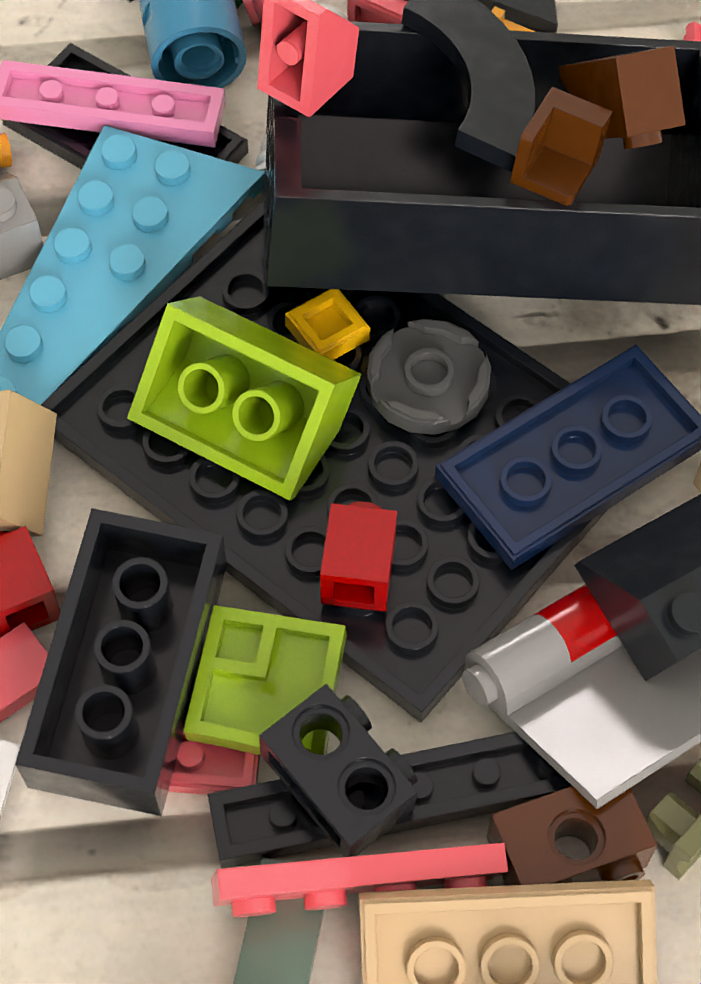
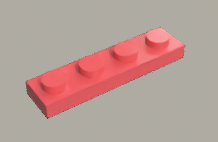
[211,843,508,917]

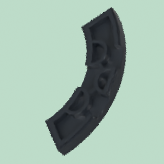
[401,0,535,172]

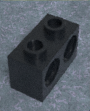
[259,684,418,857]

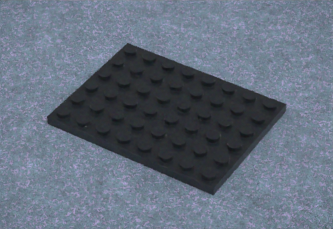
[41,200,608,722]

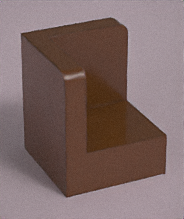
[510,87,613,206]

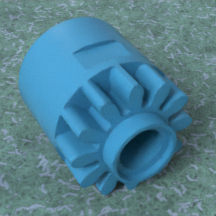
[140,0,247,88]

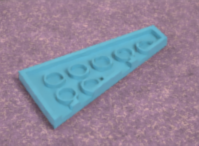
[0,125,264,405]

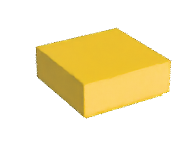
[285,289,370,360]

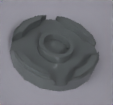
[367,319,491,435]

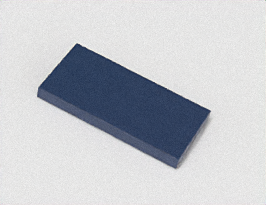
[435,344,701,570]

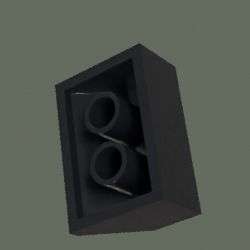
[574,494,701,681]

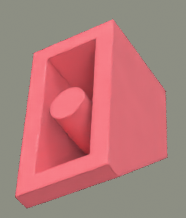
[257,0,359,118]

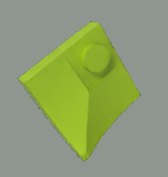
[183,605,347,756]

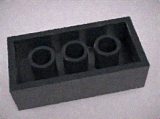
[15,508,227,816]

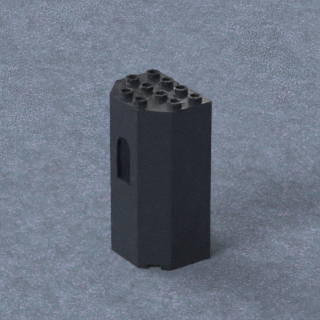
[263,21,701,305]

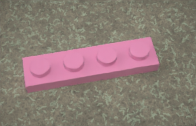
[0,60,226,147]

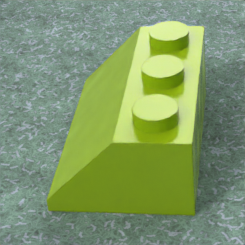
[127,296,362,501]

